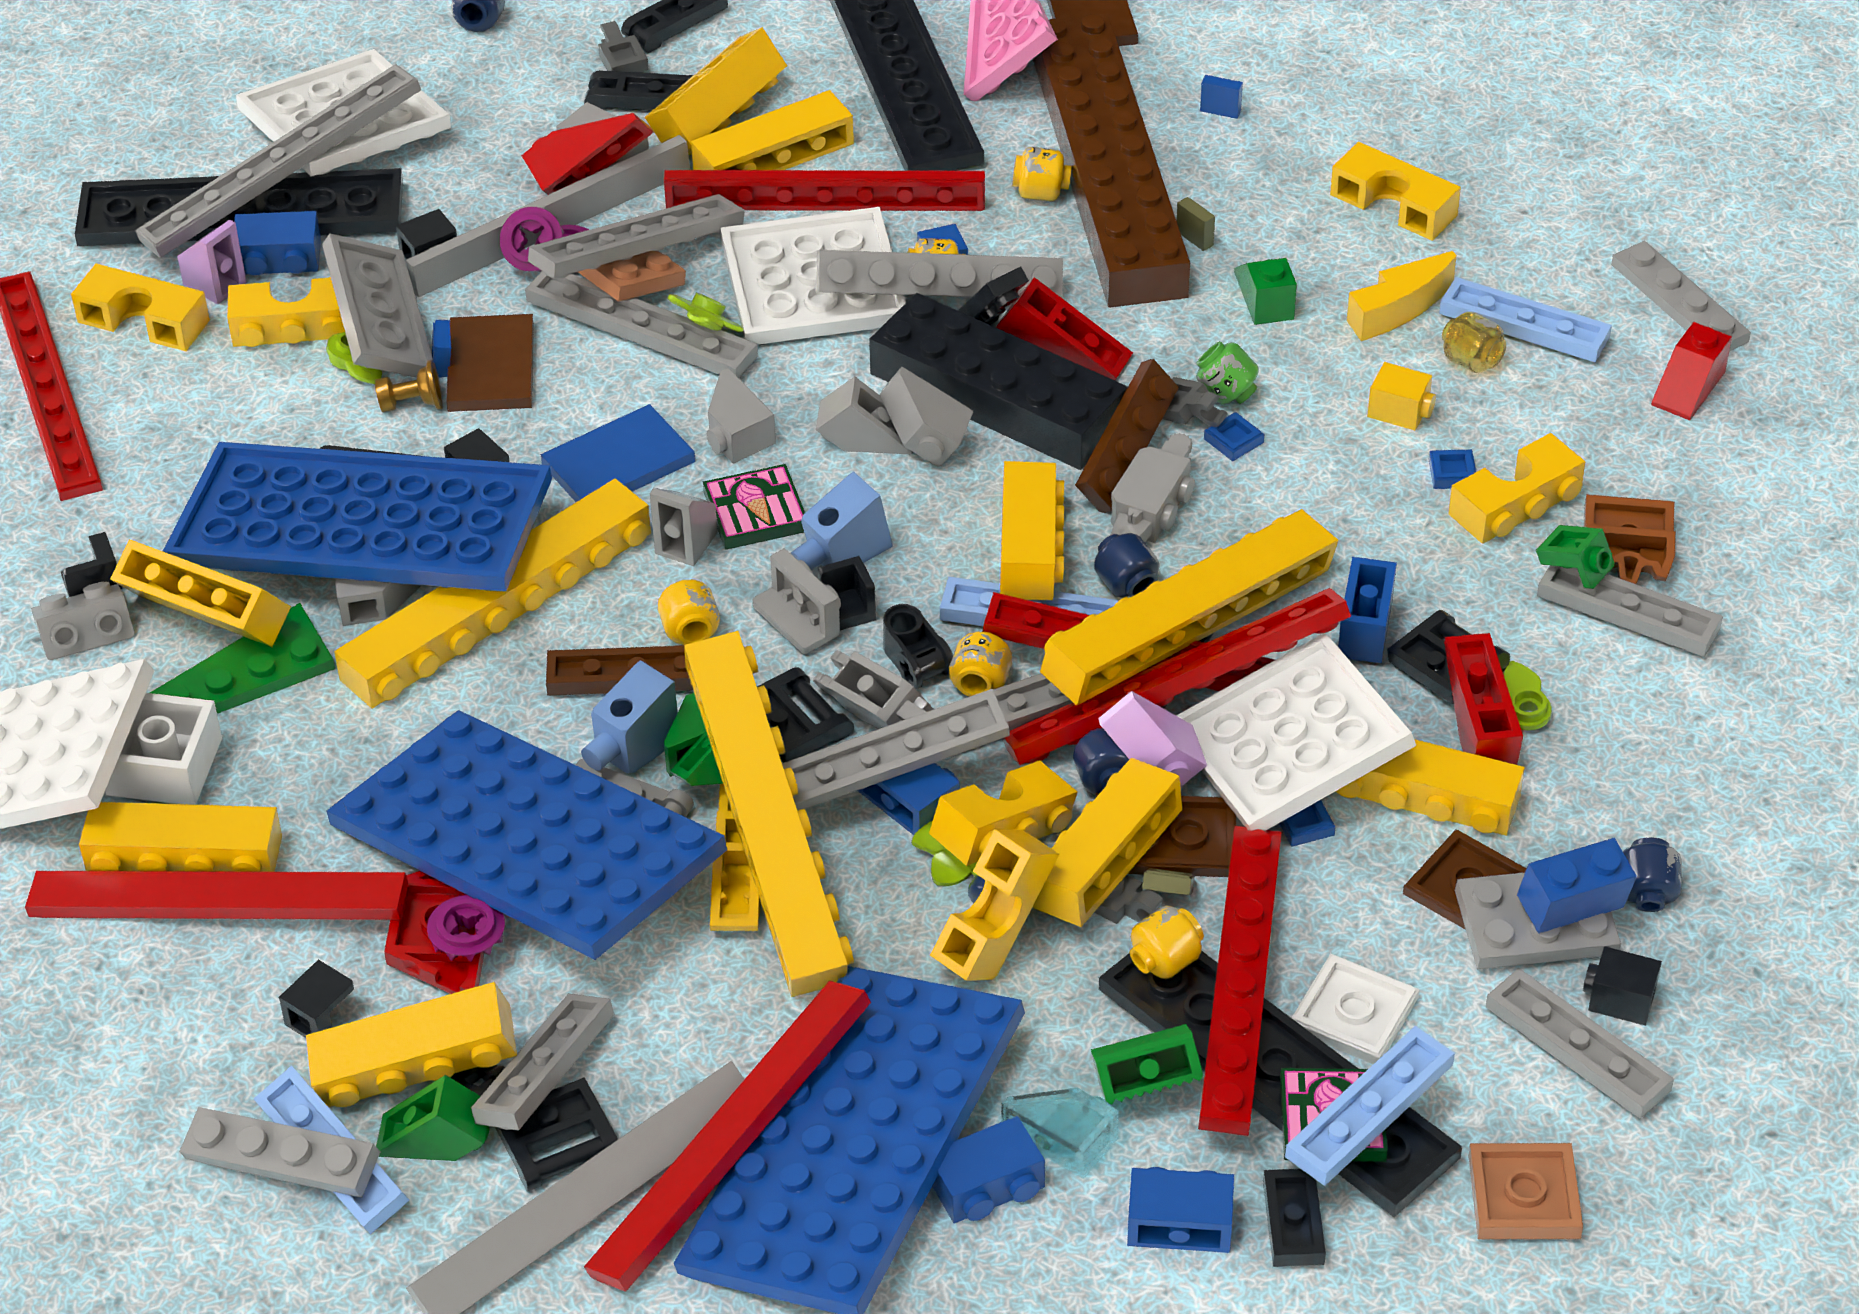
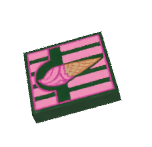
[703,464,805,550]
[1280,1068,1387,1162]

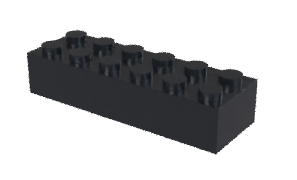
[869,293,1128,470]

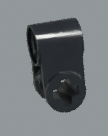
[883,604,953,689]

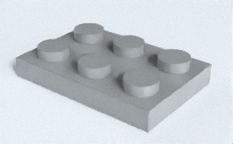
[1455,873,1621,969]

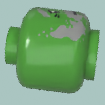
[1196,341,1259,404]

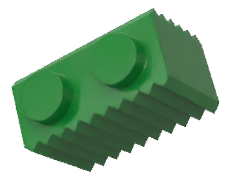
[1091,1024,1203,1105]

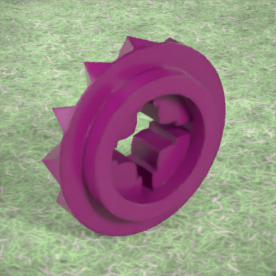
[500,207,564,272]
[427,895,506,962]

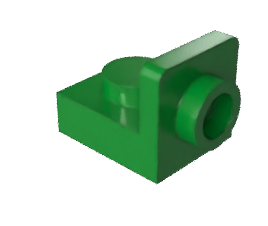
[1536,525,1615,589]

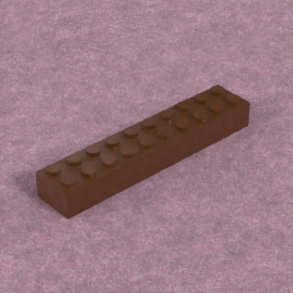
[1033,14,1190,308]

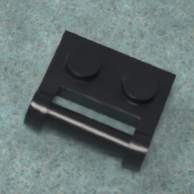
[1387,610,1511,704]
[757,667,854,763]
[495,1077,618,1192]

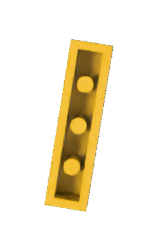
[644,27,787,155]
[691,90,854,170]
[1000,461,1064,600]
[110,539,291,647]
[1335,739,1525,836]
[1033,758,1182,927]
[79,802,282,872]
[306,982,517,1107]

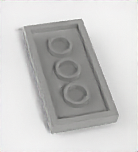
[322,233,433,377]

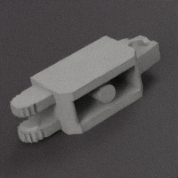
[1110,433,1195,543]
[813,650,934,729]

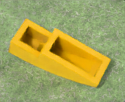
[1347,251,1457,341]

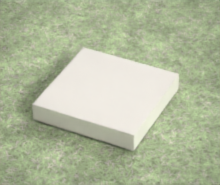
[1292,953,1420,1064]

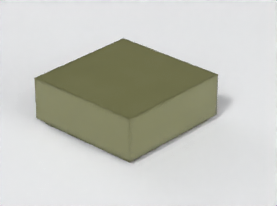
[1176,197,1215,251]
[1142,868,1195,895]

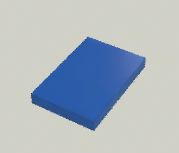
[540,404,695,502]

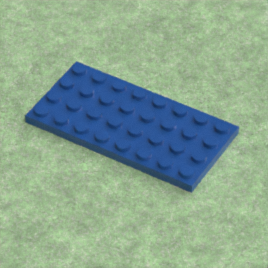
[162,442,552,591]
[326,710,727,960]
[674,966,1025,1314]

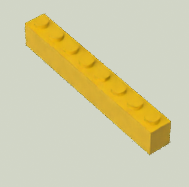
[334,478,651,709]
[1040,509,1339,706]
[684,631,854,997]

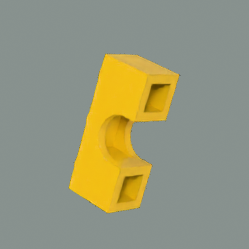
[1330,141,1461,241]
[71,263,210,351]
[227,277,345,347]
[1448,433,1586,544]
[929,760,1078,866]
[930,829,1059,981]

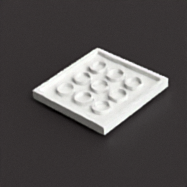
[236,49,451,176]
[720,207,906,345]
[1176,633,1416,831]
[0,658,155,829]

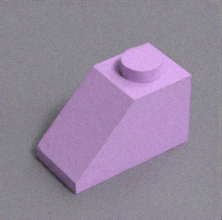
[177,220,247,305]
[1099,691,1207,787]

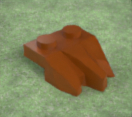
[1583,494,1676,584]

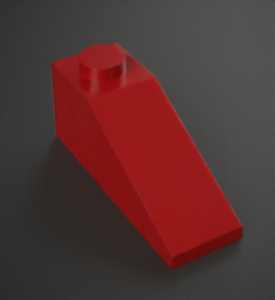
[521,113,654,195]
[996,277,1133,380]
[1444,633,1523,765]

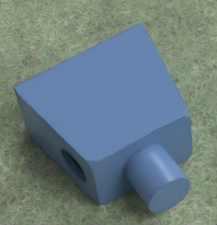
[791,471,893,570]
[581,660,678,773]

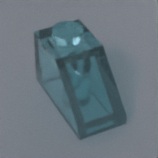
[1001,1087,1119,1179]

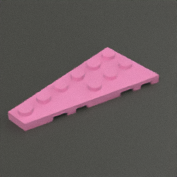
[964,0,1058,101]

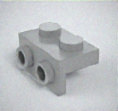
[752,548,841,654]
[31,582,134,660]

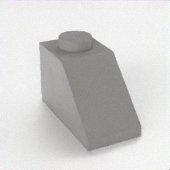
[880,367,973,466]
[706,368,776,464]
[816,376,912,455]
[650,488,718,566]

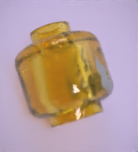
[1442,312,1506,373]

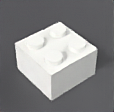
[105,693,222,805]

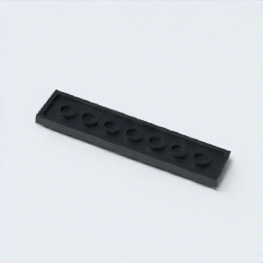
[829,0,984,171]
[75,168,403,246]
[1099,950,1462,1217]

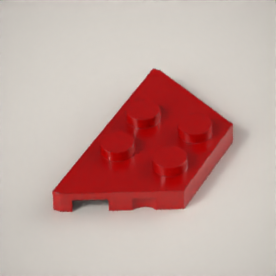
[384,871,484,994]

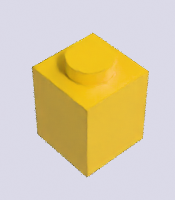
[1367,362,1436,431]

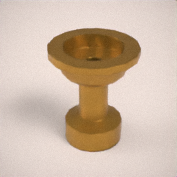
[375,360,443,412]

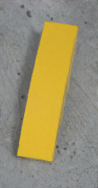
[710,784,761,931]

